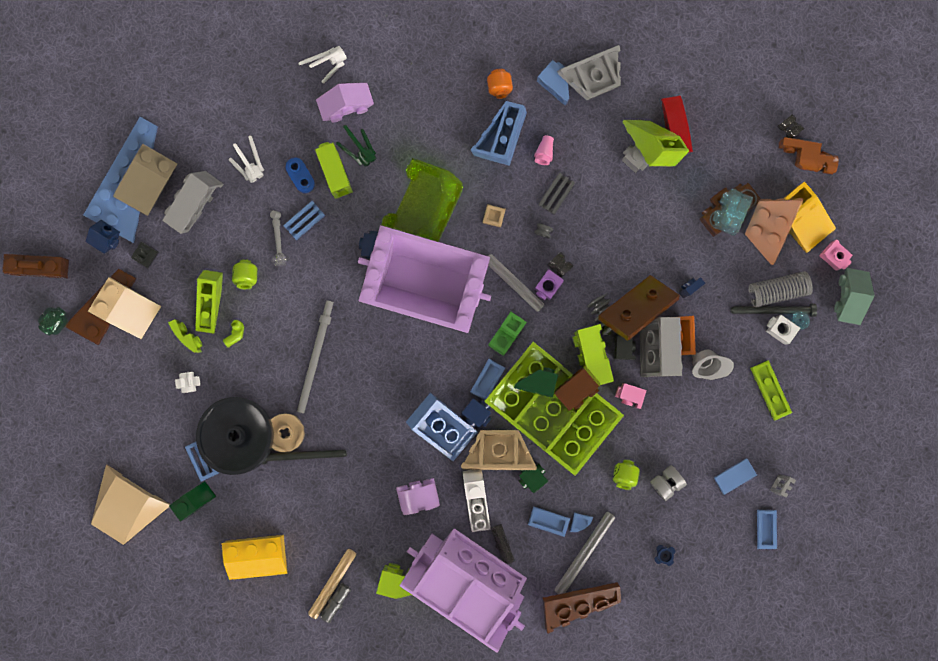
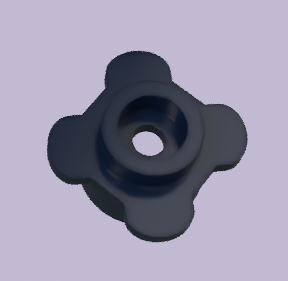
[654,545,675,566]

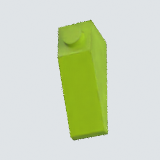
[195,270,223,334]

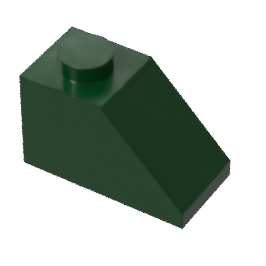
[514,367,558,398]
[169,481,216,522]

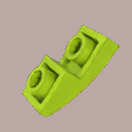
[168,319,202,353]

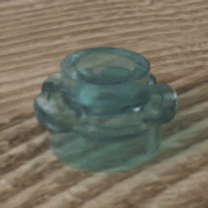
[791,312,810,330]

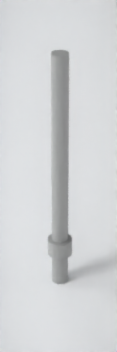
[297,300,334,413]

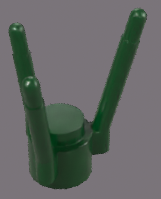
[336,125,377,167]

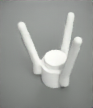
[299,46,347,83]
[229,136,264,183]

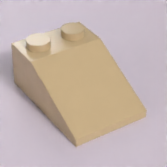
[88,277,161,339]

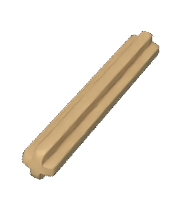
[308,549,356,619]

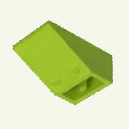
[623,120,689,166]
[376,563,412,599]

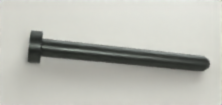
[731,304,817,317]
[262,449,347,464]

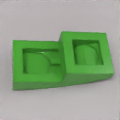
[488,312,527,356]

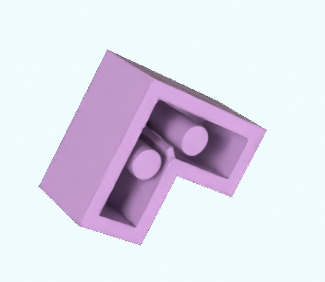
[316,83,374,123]

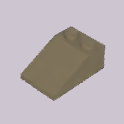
[113,144,177,216]

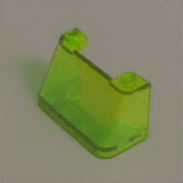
[381,158,463,242]

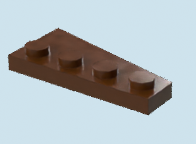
[64,269,136,345]
[543,582,621,634]

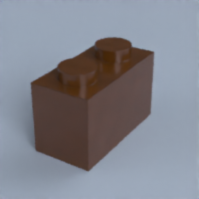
[554,366,600,411]

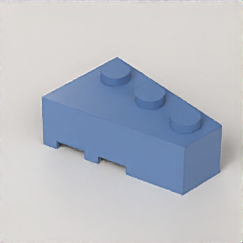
[471,101,527,166]

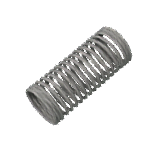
[749,271,813,307]

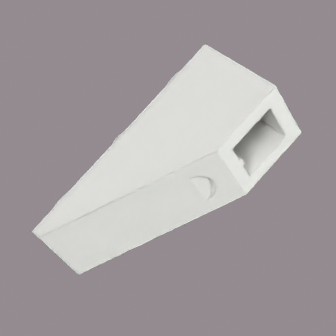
[463,470,491,532]

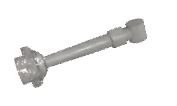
[270,210,290,266]

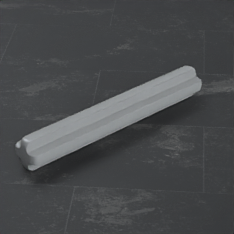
[488,254,544,311]

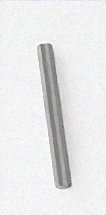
[555,512,615,594]

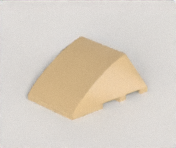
[91,465,170,545]

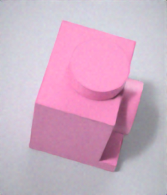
[819,239,853,271]
[615,383,647,409]

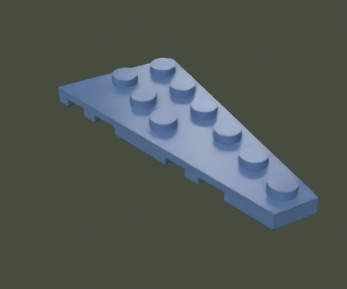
[83,117,158,243]

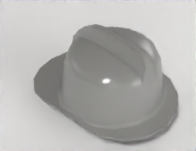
[692,349,734,380]

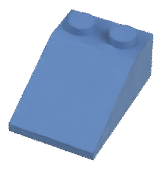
[406,392,478,461]

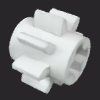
[175,372,200,393]

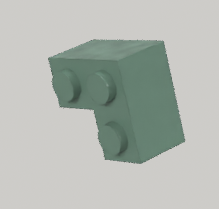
[834,268,875,325]

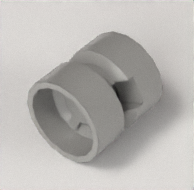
[650,465,687,502]

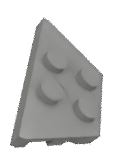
[557,45,621,100]

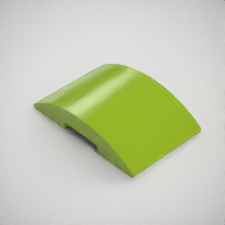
[484,342,624,476]

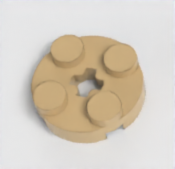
[271,414,305,452]

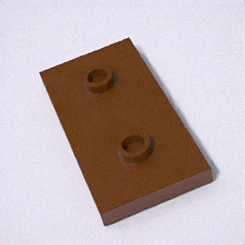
[598,275,680,341]

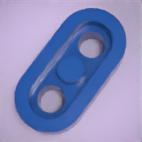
[286,158,315,193]

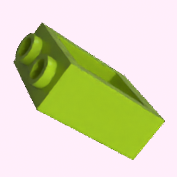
[315,142,353,199]

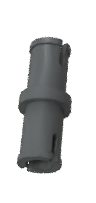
[320,583,351,623]

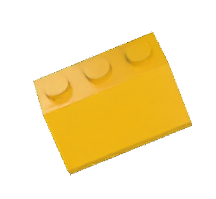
[222,535,287,580]

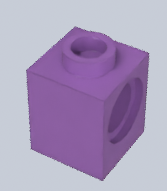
[534,269,564,301]

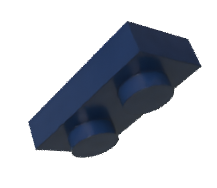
[679,277,706,298]

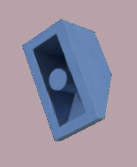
[537,60,569,105]

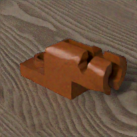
[779,137,839,174]

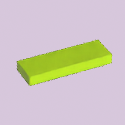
[750,360,792,421]

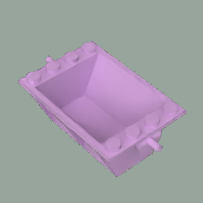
[358,225,491,333]
[400,529,527,653]

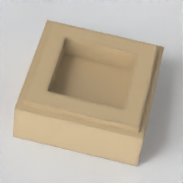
[483,204,506,228]

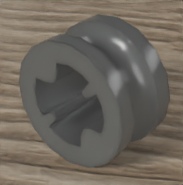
[534,224,553,238]

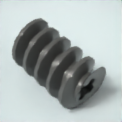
[587,293,615,335]

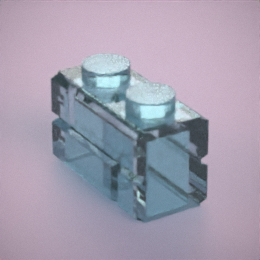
[712,189,753,236]

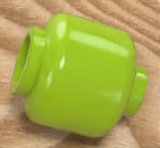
[232,260,257,289]
[613,460,640,490]

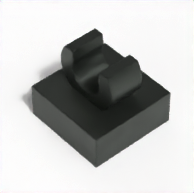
[131,242,159,268]

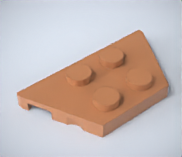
[745,198,804,265]

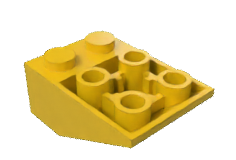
[783,181,836,253]

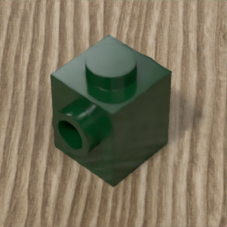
[518,463,549,494]

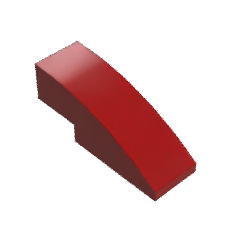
[661,96,693,153]

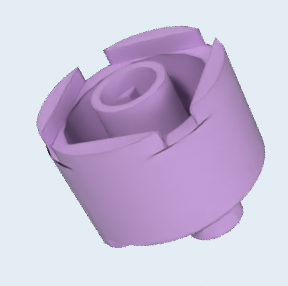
[396,478,440,515]

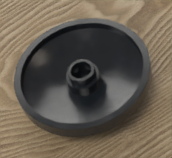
[196,397,274,475]

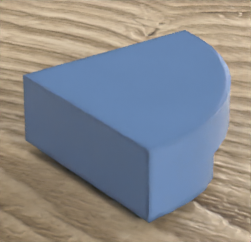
[570,512,593,532]

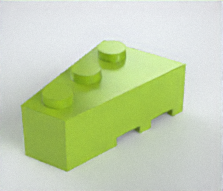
[572,324,614,385]

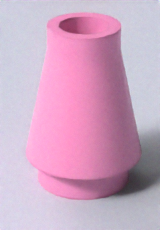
[534,135,554,165]

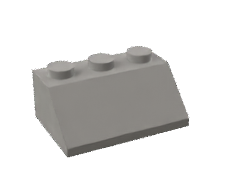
[640,317,683,377]

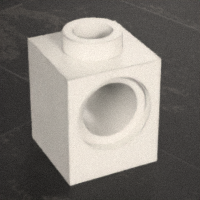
[766,315,800,345]

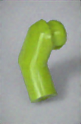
[223,320,244,347]

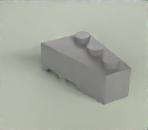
[162,171,224,234]

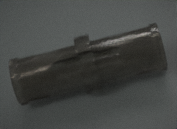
[490,524,515,564]

